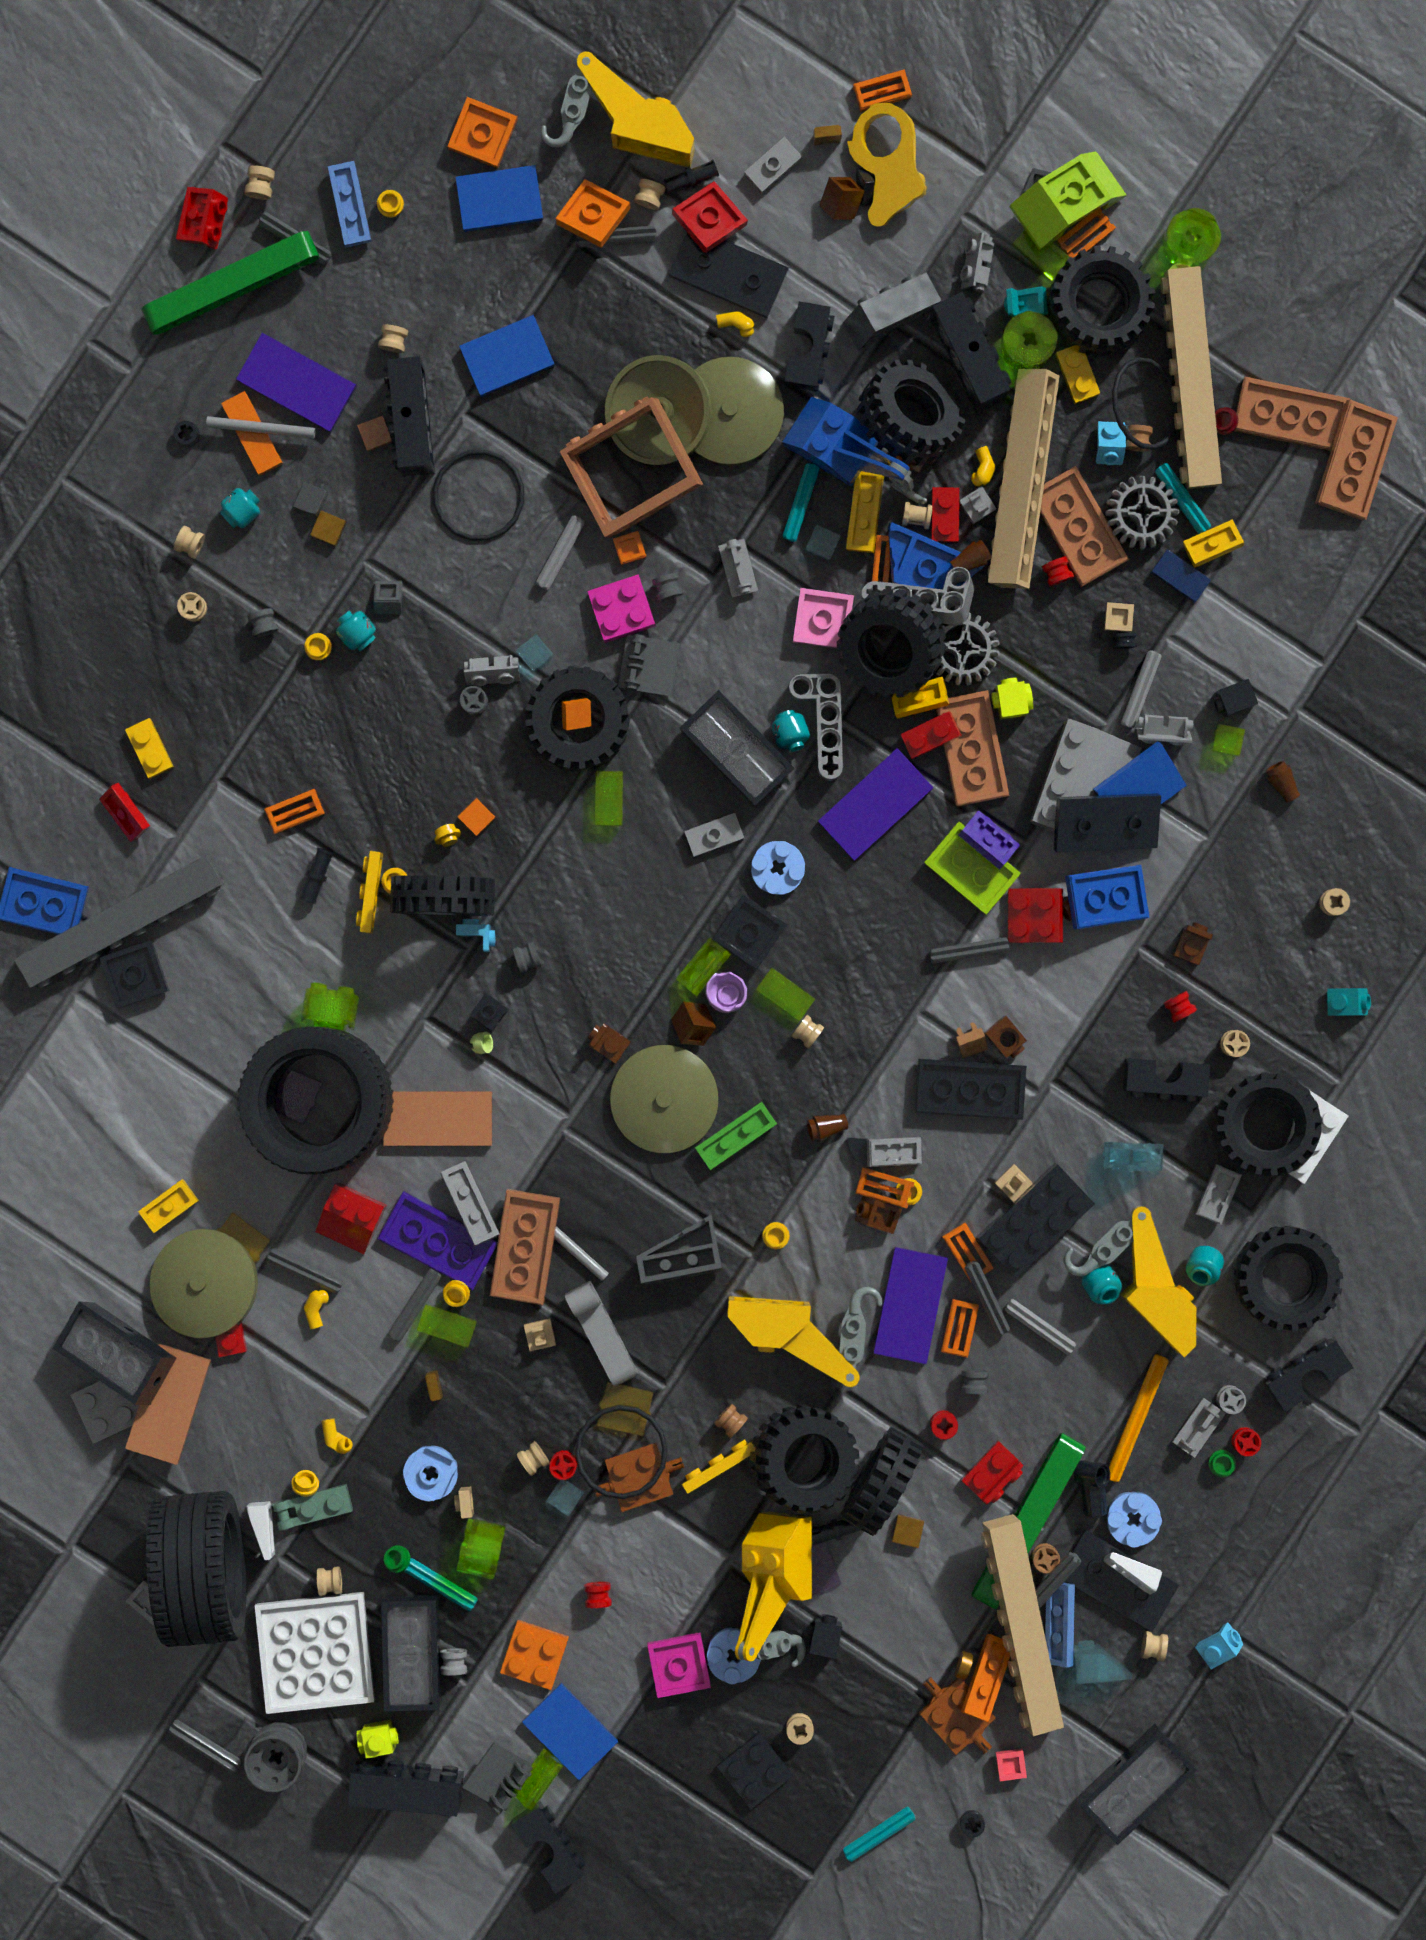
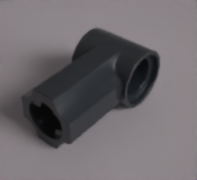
[1074,1460,1110,1517]

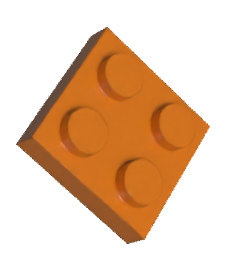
[447,97,518,169]
[556,179,631,248]
[500,1620,569,1690]

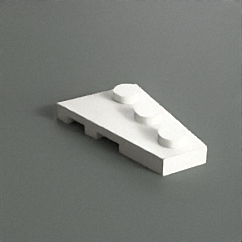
[1287,1090,1348,1184]

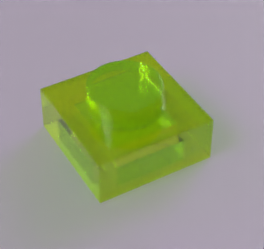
[1212,724,1245,757]

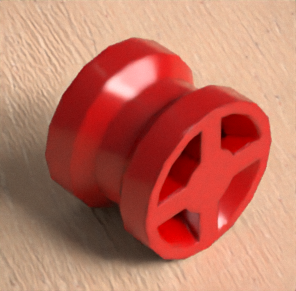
[1041,556,1074,587]
[1163,991,1197,1023]
[930,1410,958,1440]
[1231,1427,1261,1457]
[550,1450,577,1480]
[584,1582,612,1608]

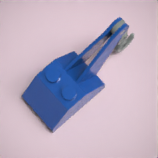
[782,397,927,504]

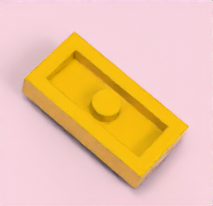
[1055,345,1100,404]
[1183,519,1244,568]
[892,677,949,719]
[125,718,174,779]
[138,1179,199,1233]

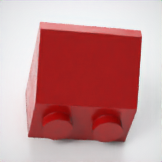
[315,1182,387,1254]

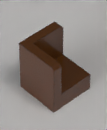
[820,177,864,220]
[671,1001,716,1046]

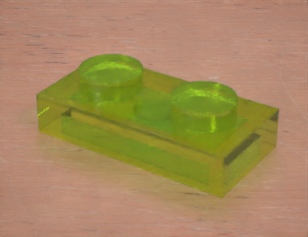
[1012,230,1070,281]
[595,771,623,826]
[676,937,731,996]
[756,968,815,1021]
[417,1304,477,1347]
[514,1748,563,1810]

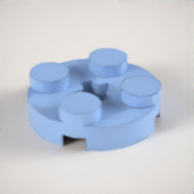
[751,841,805,895]
[403,1446,458,1501]
[1107,1492,1162,1548]
[707,1628,761,1684]

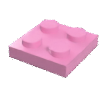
[793,588,854,649]

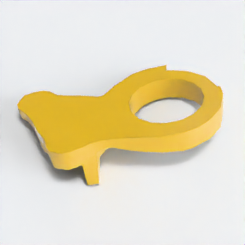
[847,103,927,226]

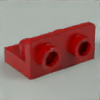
[176,187,228,249]
[961,1440,1024,1505]

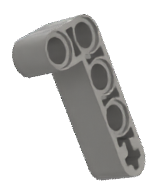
[862,567,974,625]
[789,674,843,781]
[565,1281,639,1387]

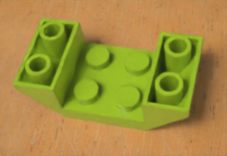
[1009,152,1127,250]

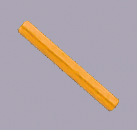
[1109,1354,1169,1482]

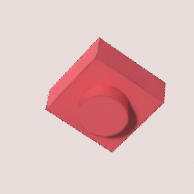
[995,1748,1027,1781]

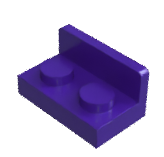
[958,810,1020,870]

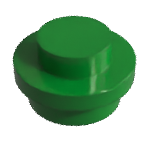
[1208,1450,1236,1477]
[384,1545,411,1573]

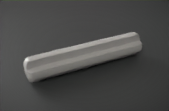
[536,515,585,590]
[1121,651,1161,728]
[1005,1299,1076,1355]

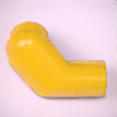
[716,311,754,337]
[971,446,995,487]
[304,1289,329,1330]
[321,1418,353,1454]

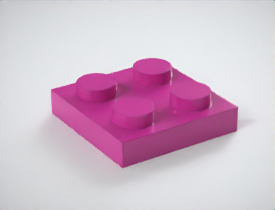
[587,574,656,643]
[647,1632,711,1698]

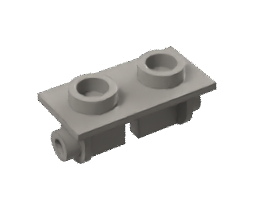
[960,232,994,292]
[718,539,758,598]
[464,655,520,687]
[1136,714,1193,745]
[1172,1398,1226,1458]

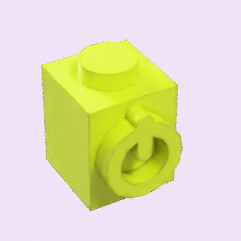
[992,678,1033,720]
[357,1719,399,1758]

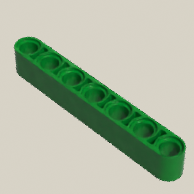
[141,231,320,335]
[971,1433,1086,1610]

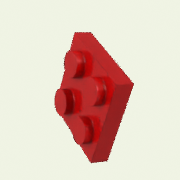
[672,181,748,253]
[1008,888,1063,943]

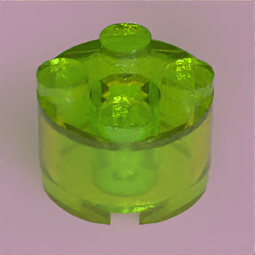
[1163,208,1221,267]
[1001,311,1058,371]
[300,983,359,1030]
[457,1518,506,1580]

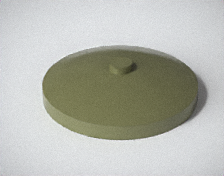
[605,355,712,465]
[694,357,784,466]
[610,1045,718,1153]
[150,1229,258,1338]

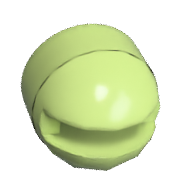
[470,1032,493,1054]

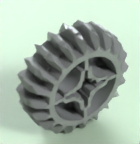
[1105,476,1179,549]
[936,613,1000,685]

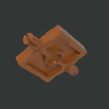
[596,1442,685,1512]
[919,1677,996,1755]

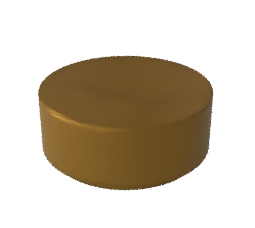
[955,1651,973,1680]

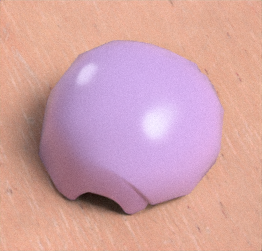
[705,972,747,1013]

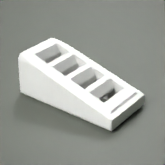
[246,1501,275,1560]
[1103,1552,1162,1594]

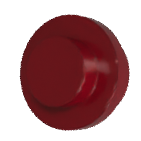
[1215,407,1239,435]

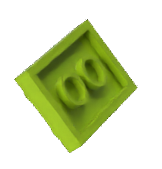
[924,822,1021,915]

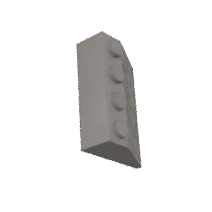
[1029,718,1142,831]

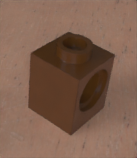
[984,1016,1027,1058]

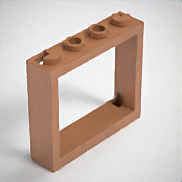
[560,396,703,538]

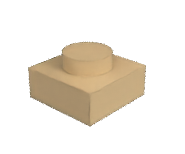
[1104,602,1134,633]
[454,1486,474,1518]

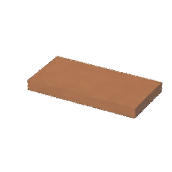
[1234,377,1350,451]
[1315,400,1398,521]
[1040,466,1129,587]
[936,690,1010,807]
[384,1091,492,1146]
[490,1189,561,1305]
[125,1344,211,1465]

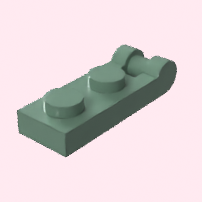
[272,1484,353,1530]

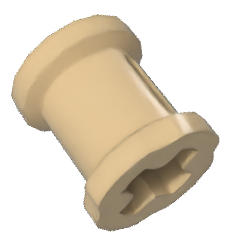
[902,502,932,529]

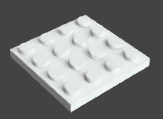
[255,1592,375,1714]

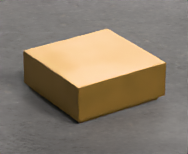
[813,125,842,145]
[310,510,347,547]
[425,1370,443,1401]
[892,1514,925,1548]

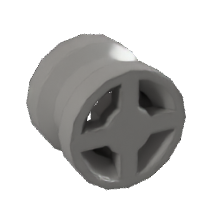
[1216,1385,1246,1414]
[440,1648,467,1675]

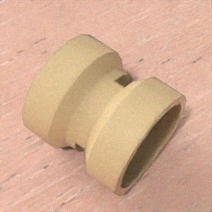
[244,166,275,200]

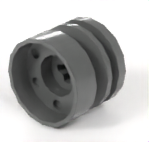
[244,1722,307,1792]

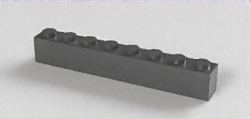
[14,854,223,989]

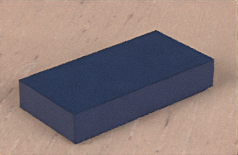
[1151,549,1211,603]

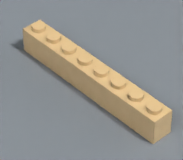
[1160,266,1222,490]
[988,369,1060,589]
[981,1514,1064,1736]

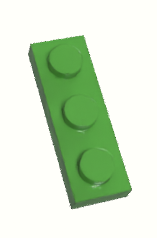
[695,1102,777,1170]

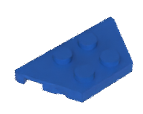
[888,522,985,590]

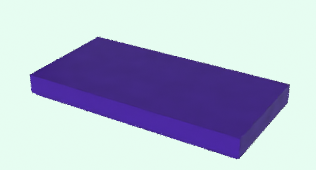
[236,333,357,433]
[818,748,934,861]
[378,1191,498,1290]
[873,1247,948,1364]

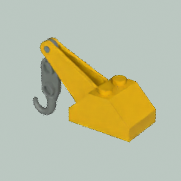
[541,52,694,168]
[1064,1206,1196,1358]
[727,1287,882,1387]
[735,1511,812,1667]

